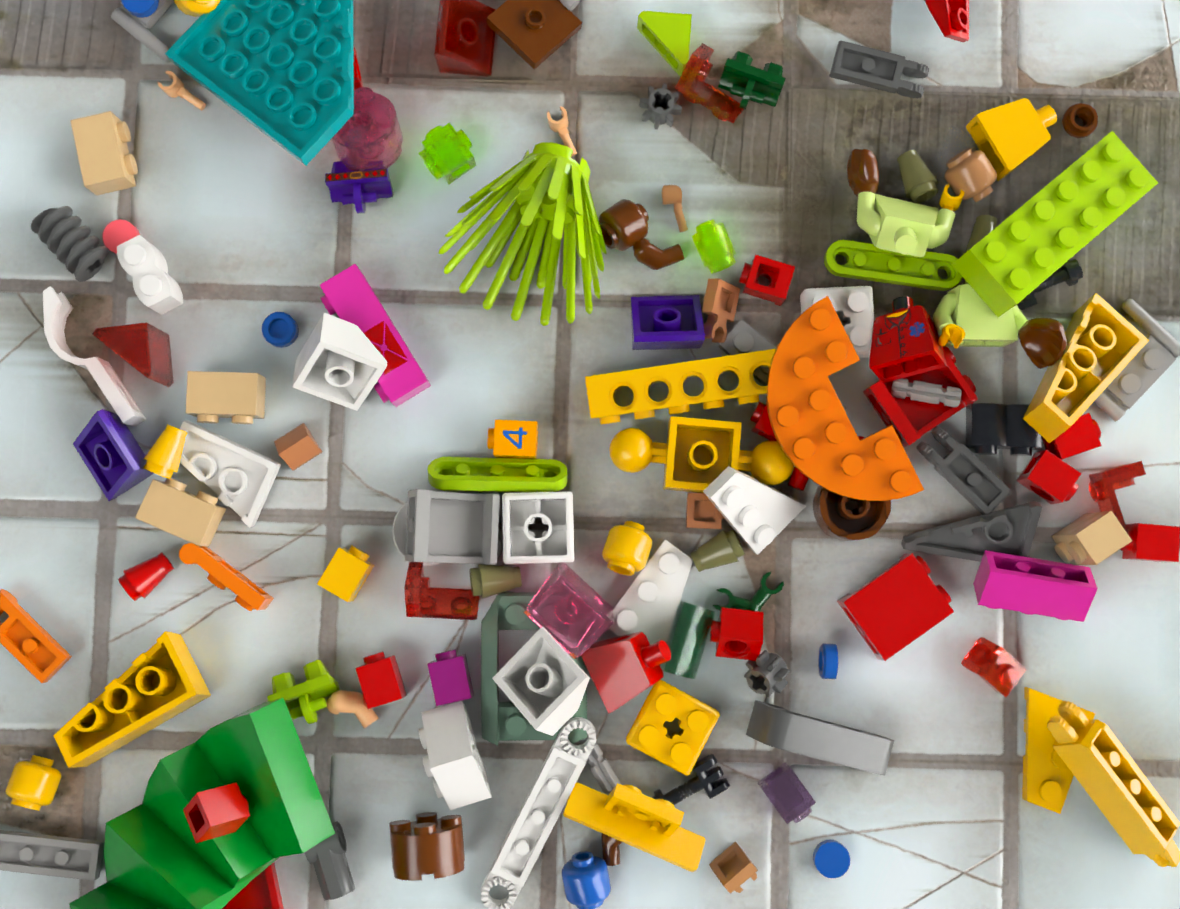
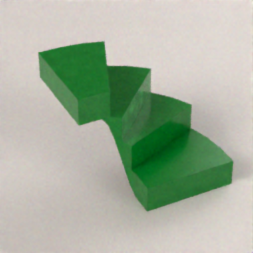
[69,698,335,909]

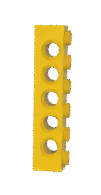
[585,349,776,425]

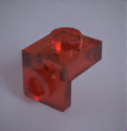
[961,637,1027,698]

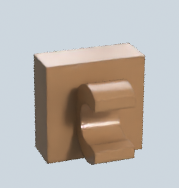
[709,841,758,894]

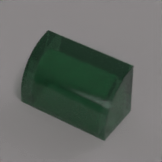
[662,601,715,679]

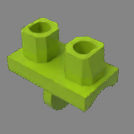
[267,660,340,724]

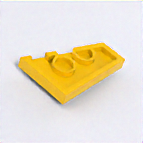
[1022,687,1095,814]

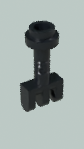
[1017,259,1083,311]
[651,754,730,805]

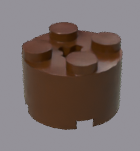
[813,485,891,541]
[389,812,465,881]

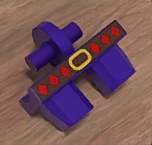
[325,158,393,214]

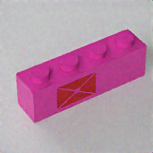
[320,264,431,407]

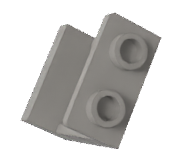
[405,489,503,565]

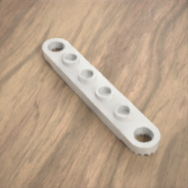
[481,717,596,909]

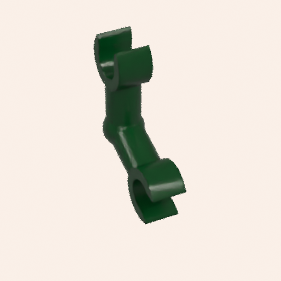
[712,572,784,611]

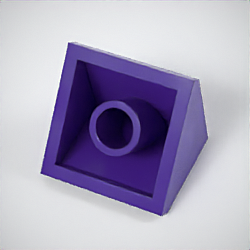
[631,295,705,350]
[73,409,154,501]

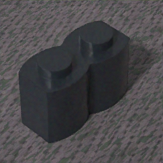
[966,403,1042,456]

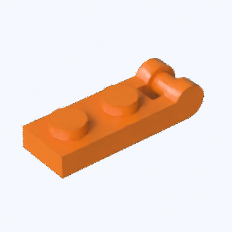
[179,543,274,611]
[0,589,72,683]

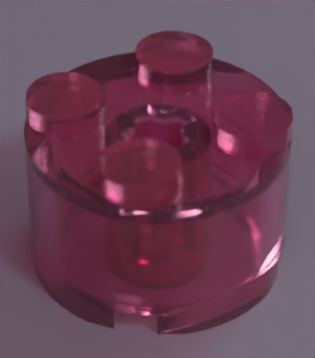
[331,87,403,171]

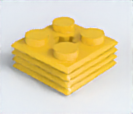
[626,679,720,776]

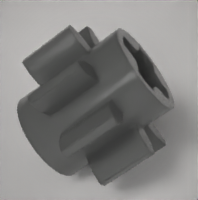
[639,83,682,130]
[744,650,790,697]

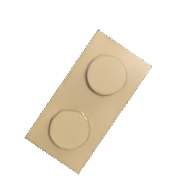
[70,111,138,196]
[186,371,266,424]
[135,478,226,547]
[1051,511,1132,565]

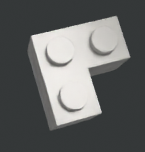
[418,700,491,810]

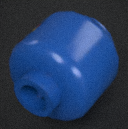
[561,851,611,909]

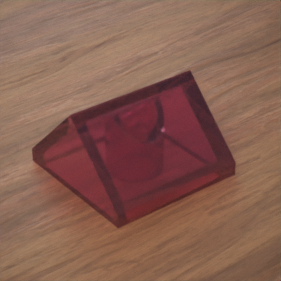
[523,562,614,659]

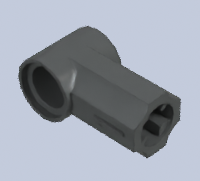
[304,821,355,901]

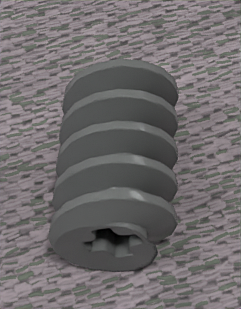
[31,206,109,282]

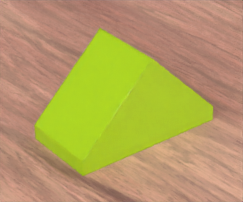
[637,11,692,78]

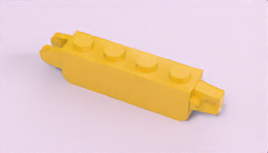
[1047,701,1180,867]

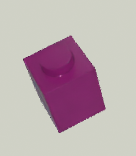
[427,649,474,706]

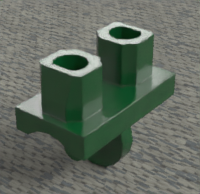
[718,51,786,110]

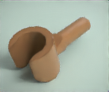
[662,185,688,233]

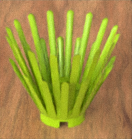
[438,142,607,326]

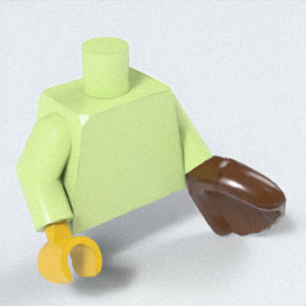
[847,149,964,258]
[933,280,1067,369]

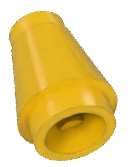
[143,424,187,479]

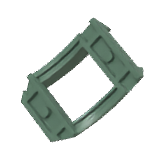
[481,592,587,746]

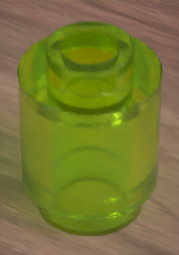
[692,219,736,274]

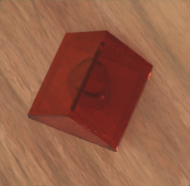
[434,0,496,77]
[92,322,174,387]

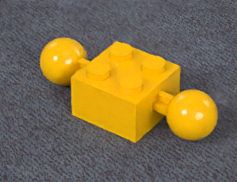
[609,416,794,493]

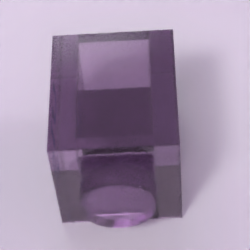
[757,762,816,824]

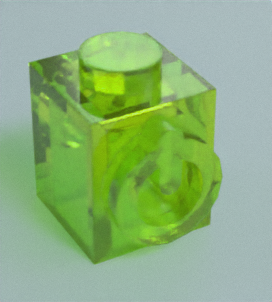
[418,122,476,185]

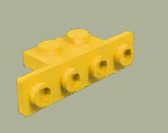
[563,782,706,872]

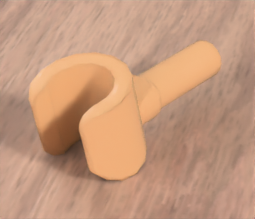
[158,71,206,111]
[547,106,577,157]

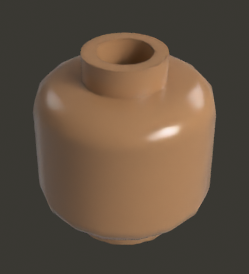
[944,148,997,202]

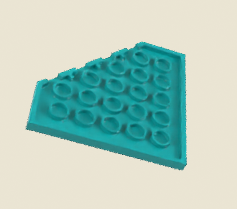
[165,0,354,166]

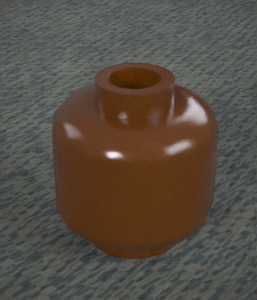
[599,199,649,251]

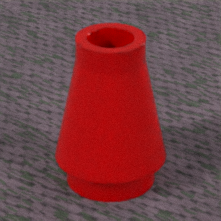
[118,552,175,601]

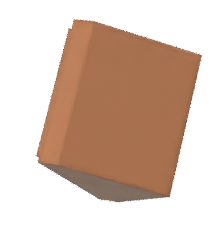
[274,423,322,471]

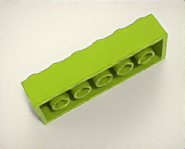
[952,131,1158,317]

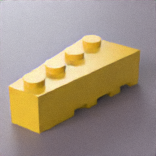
[1023,293,1149,443]
[53,631,211,768]

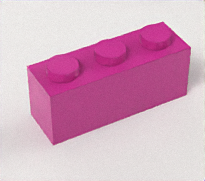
[973,550,1098,622]

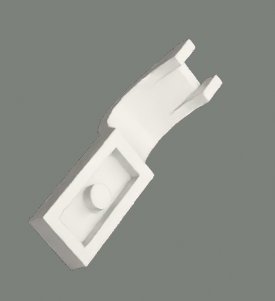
[43,286,146,427]

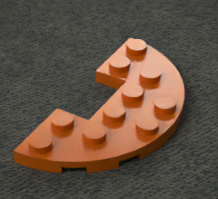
[766,296,924,501]

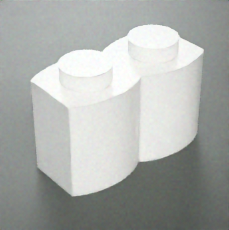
[117,235,183,315]

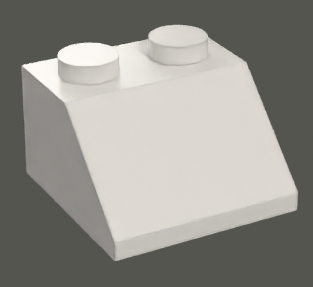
[292,313,387,411]
[492,627,590,736]

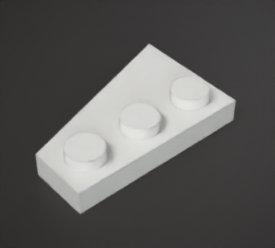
[180,421,281,528]
[703,466,806,555]
[602,539,693,645]

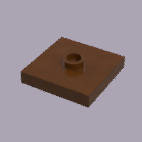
[486,0,582,69]

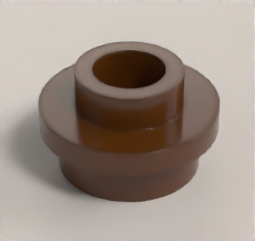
[1062,103,1098,138]

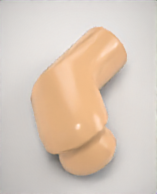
[326,690,379,729]

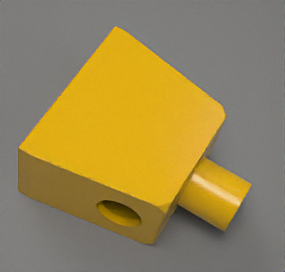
[966,98,1057,181]

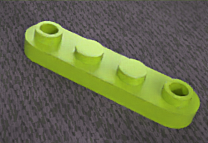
[824,240,962,291]
[427,457,567,492]

